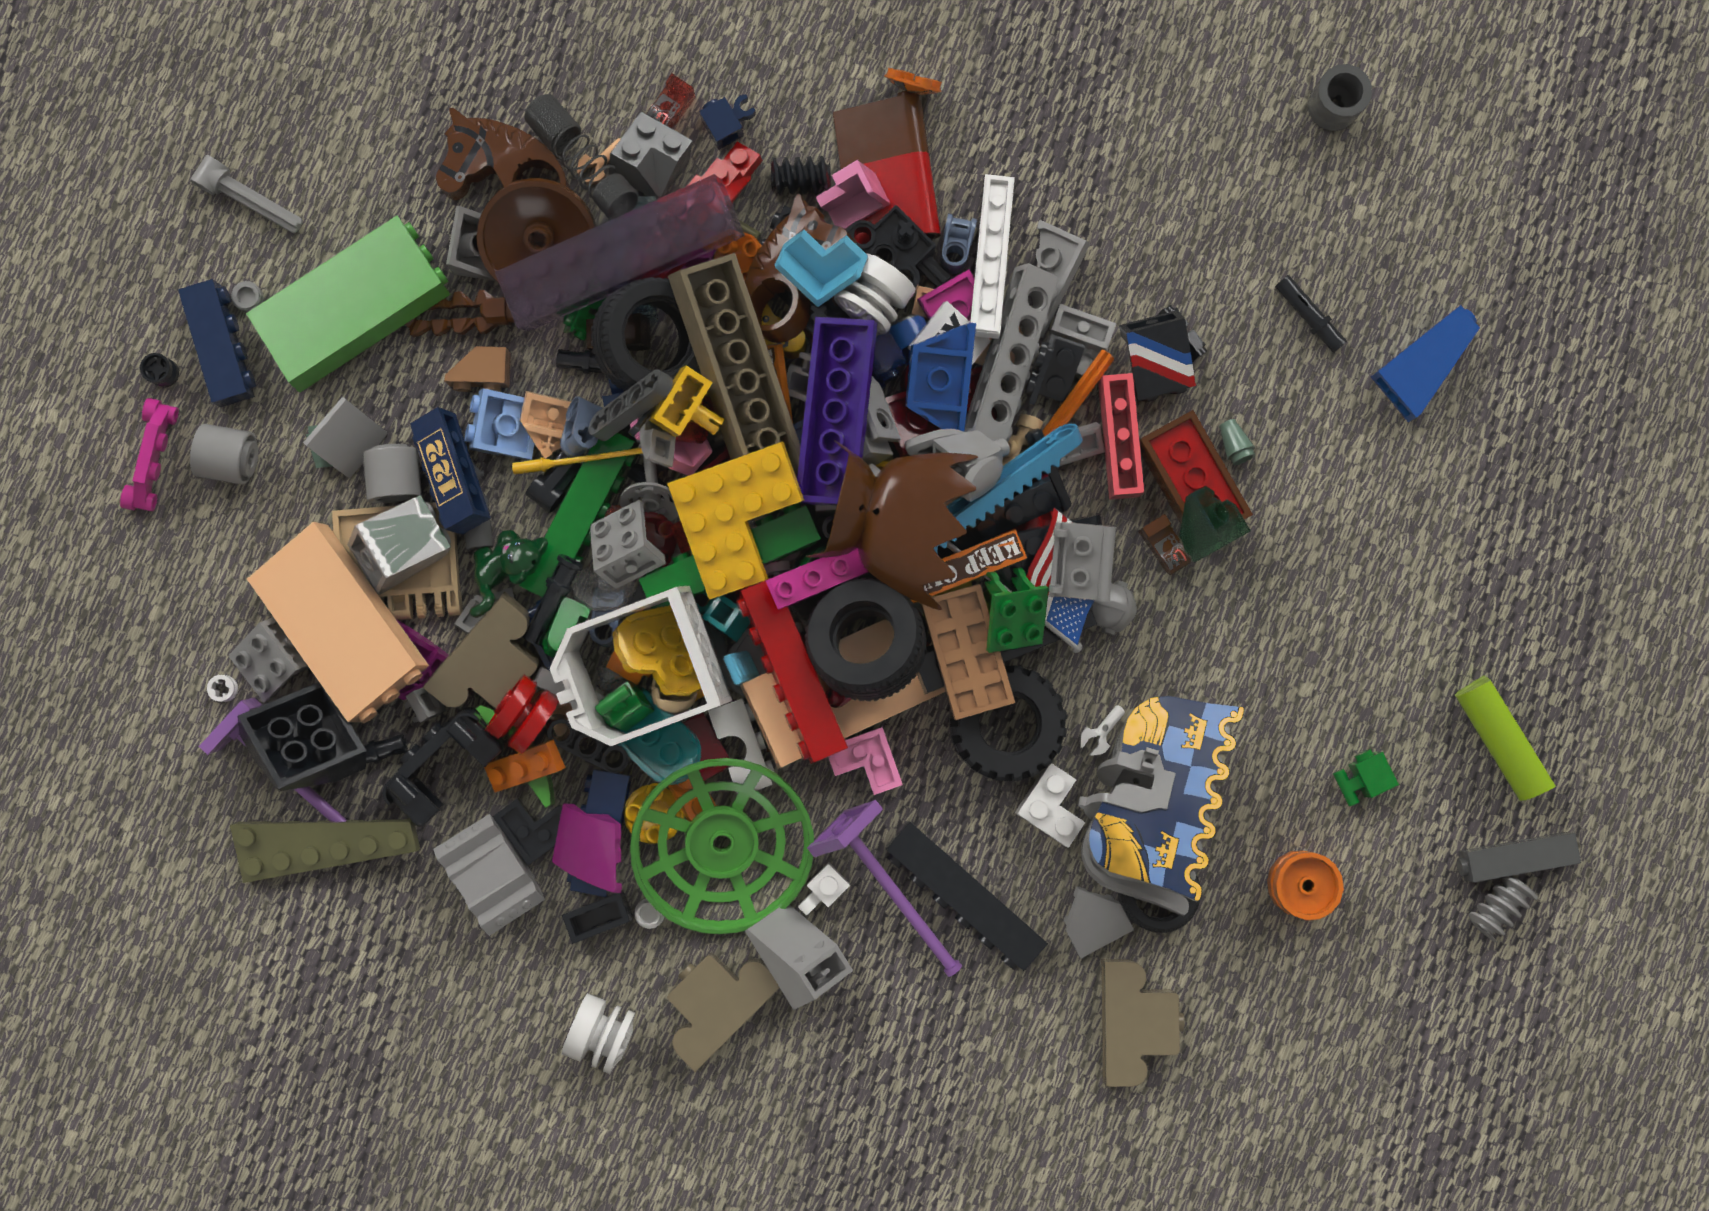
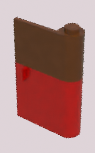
[833,91,941,244]

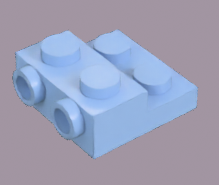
[464,388,534,460]

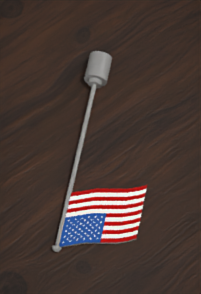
[869,463,1095,653]

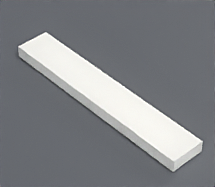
[970,174,1015,339]

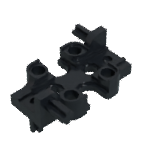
[776,205,951,336]

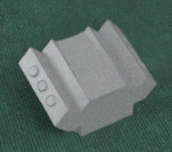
[433,814,545,936]

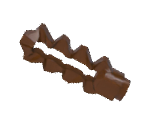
[405,290,520,337]

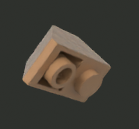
[444,346,511,392]

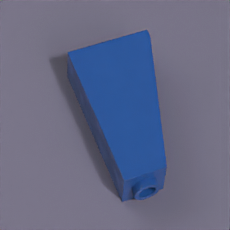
[1371,305,1480,422]

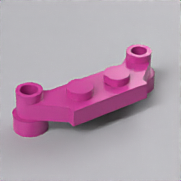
[120,398,179,512]

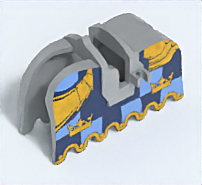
[1078,696,1244,916]

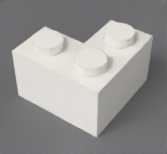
[1015,764,1085,848]

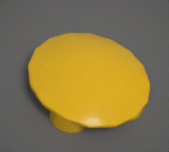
[623,783,685,844]

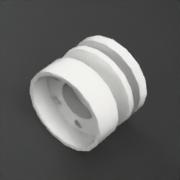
[834,253,916,334]
[561,993,636,1074]

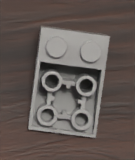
[745,905,853,1010]

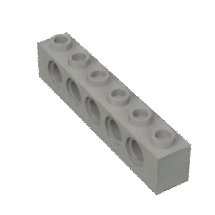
[965,263,1059,442]

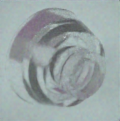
[596,656,631,694]

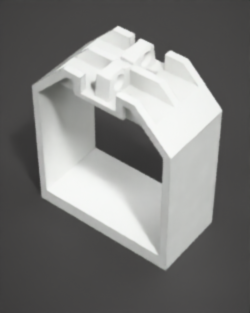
[550,586,732,746]

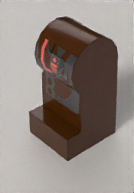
[1138,514,1191,575]

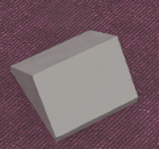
[446,206,496,281]

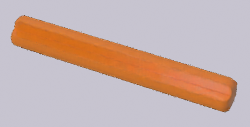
[1042,350,1114,437]

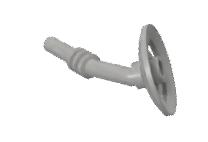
[620,440,678,521]

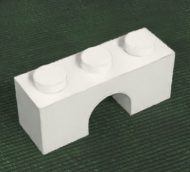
[708,699,775,793]

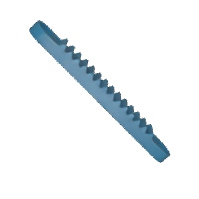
[933,424,1083,553]

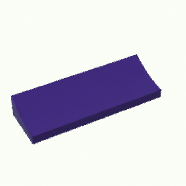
[797,317,878,506]

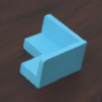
[775,230,868,307]

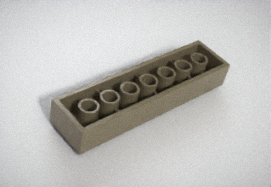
[668,253,801,478]

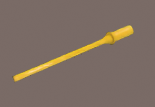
[512,448,643,475]

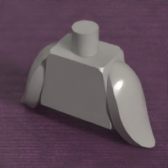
[904,429,1010,502]

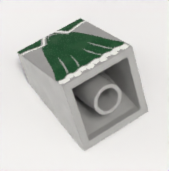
[347,495,451,595]

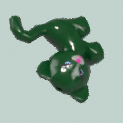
[470,530,548,618]

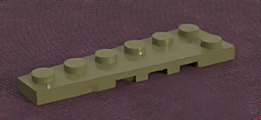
[230,819,420,883]

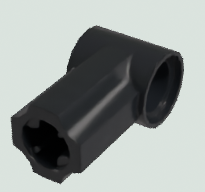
[525,451,582,513]

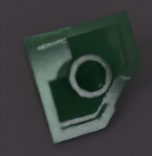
[1179,486,1251,563]

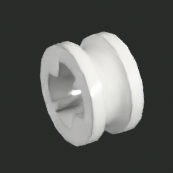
[207,675,238,702]

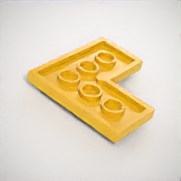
[667,442,804,600]

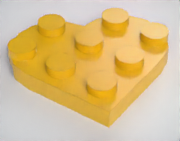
[612,605,701,696]

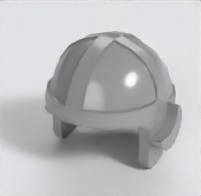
[1091,581,1137,635]

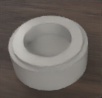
[231,281,264,312]

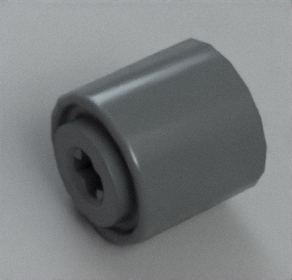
[1308,64,1372,131]

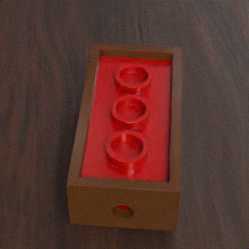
[1139,410,1253,547]

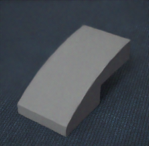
[639,414,676,468]

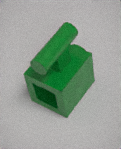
[595,681,654,732]
[1333,749,1399,807]

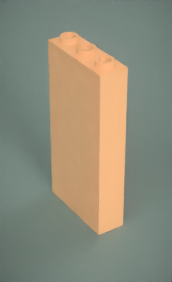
[247,522,429,723]
[740,619,946,769]

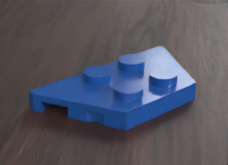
[905,322,976,432]

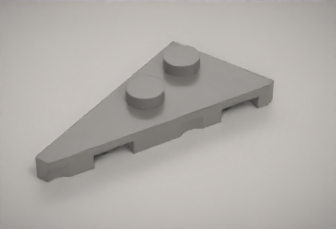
[1036,220,1090,338]

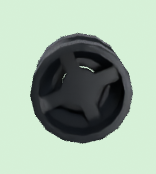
[140,353,179,388]

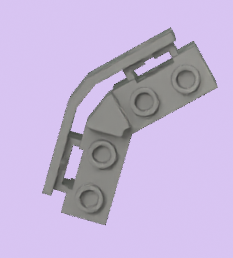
[787,352,901,466]

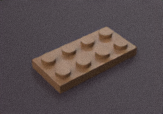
[920,584,1015,720]

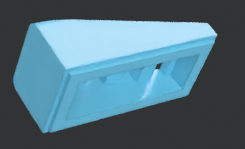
[723,651,759,687]

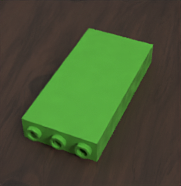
[246,215,451,392]

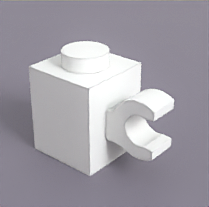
[798,862,850,916]

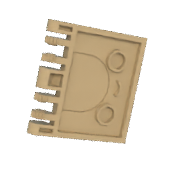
[332,502,463,620]

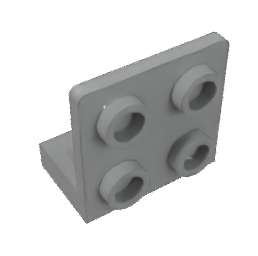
[590,500,665,589]
[229,617,309,702]

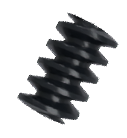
[771,156,831,196]

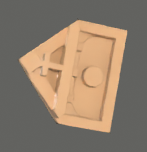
[520,391,571,459]

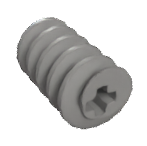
[1469,876,1538,943]

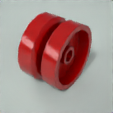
[485,674,559,754]

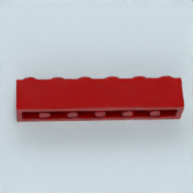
[736,580,848,764]

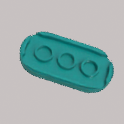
[605,687,701,785]

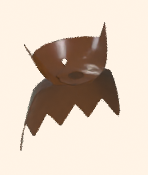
[806,440,978,610]

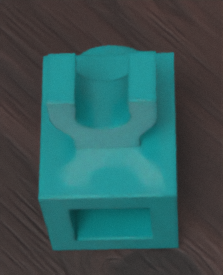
[696,592,750,643]

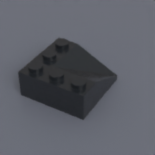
[238,682,366,792]

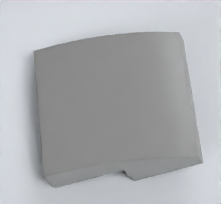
[1046,304,1116,379]
[303,397,389,479]

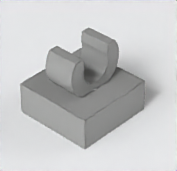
[404,688,447,723]

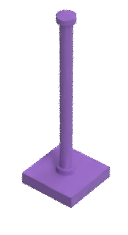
[198,697,347,822]
[807,800,962,977]

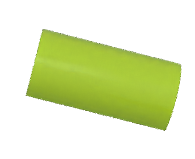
[1455,675,1556,801]

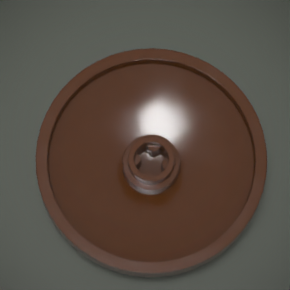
[477,178,599,299]

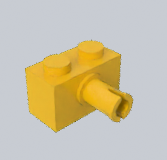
[649,365,724,437]

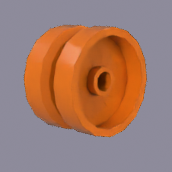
[1267,850,1344,920]

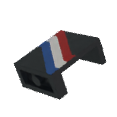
[1119,310,1196,402]

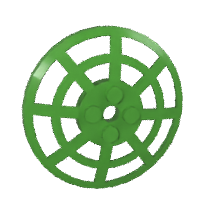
[630,758,814,934]

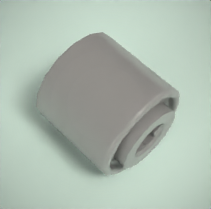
[190,423,258,485]
[362,444,422,503]

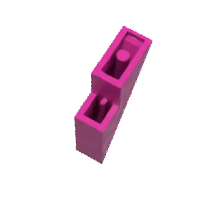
[766,548,869,609]

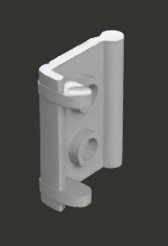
[1049,522,1116,602]

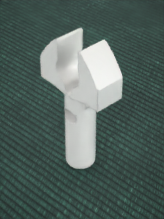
[1079,705,1125,756]

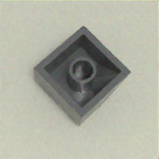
[608,112,693,202]

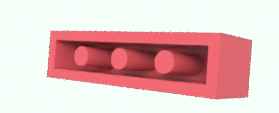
[1098,373,1144,500]

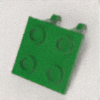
[985,567,1049,653]

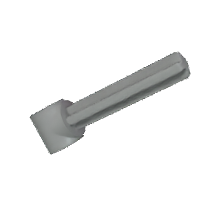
[190,155,303,233]

